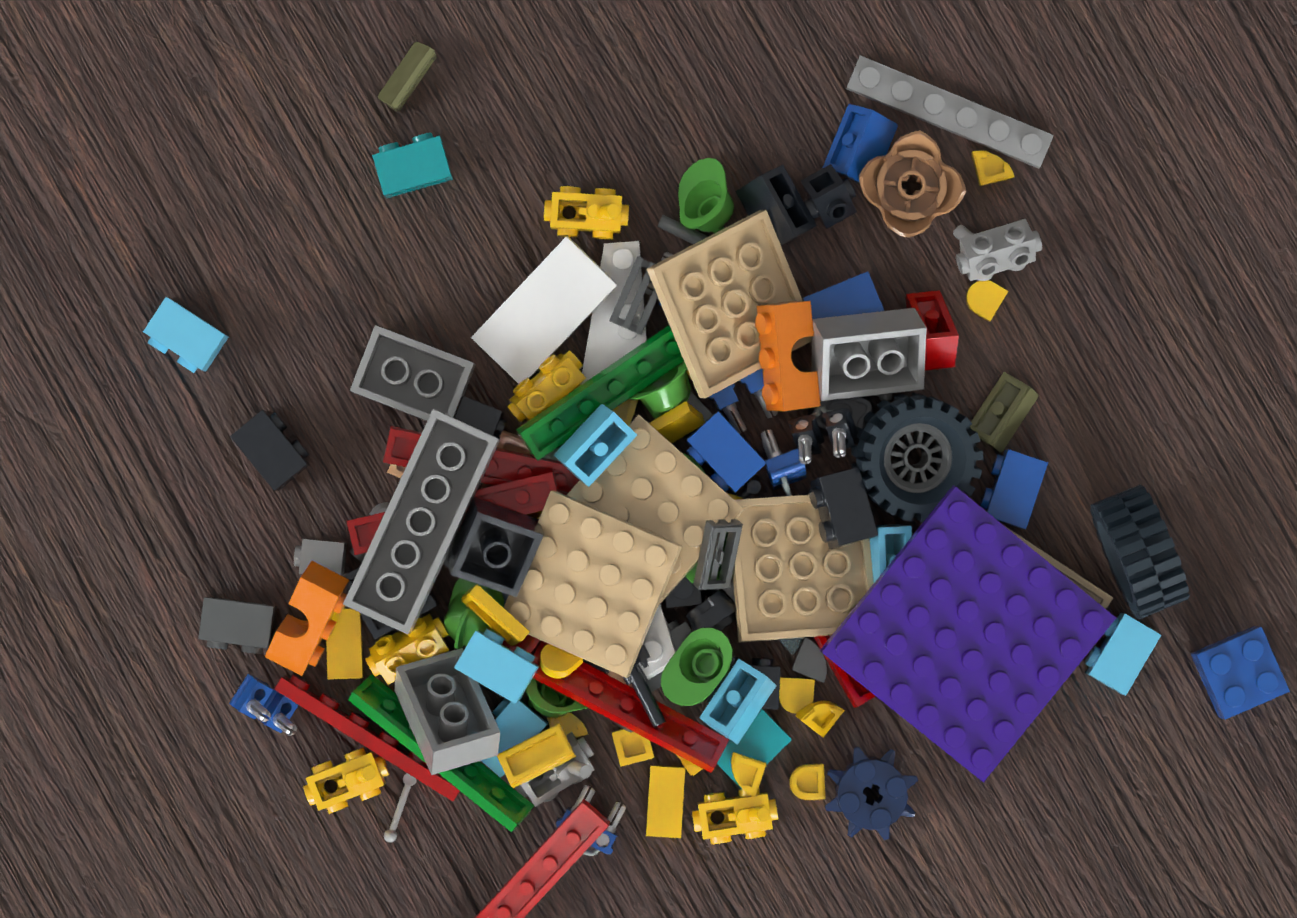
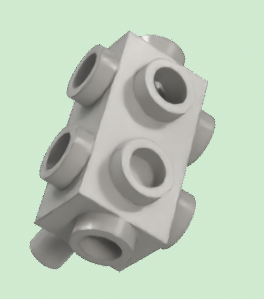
[953,219,1042,281]
[515,732,595,807]

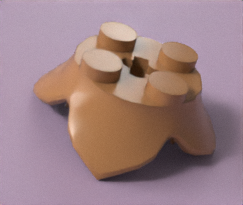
[859,130,966,238]

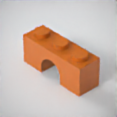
[755,301,821,411]
[265,561,349,676]

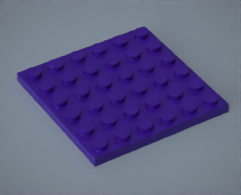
[820,485,1116,782]

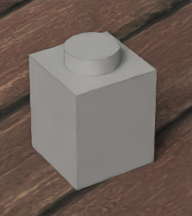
[294,539,347,576]

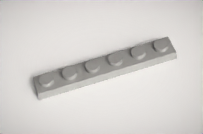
[846,55,1054,169]

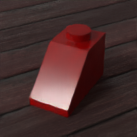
[906,290,959,371]

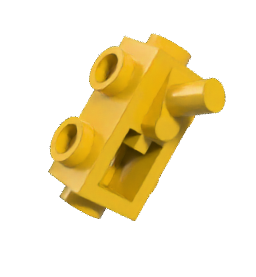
[544,186,629,239]
[507,350,586,422]
[365,614,449,685]
[303,747,390,814]
[692,788,778,844]

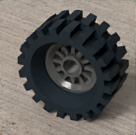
[851,393,983,522]
[1090,484,1190,619]

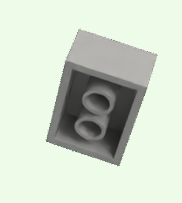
[811,308,927,401]
[350,325,476,421]
[394,648,500,775]

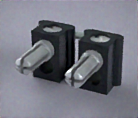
[788,406,858,464]

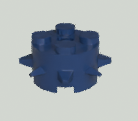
[825,746,918,840]

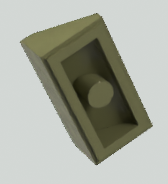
[378,42,437,112]
[969,372,1039,453]

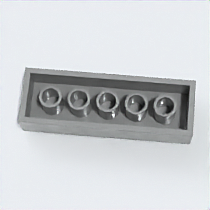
[343,409,501,634]

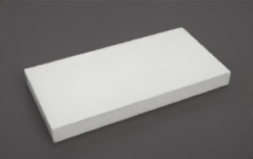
[471,236,618,384]

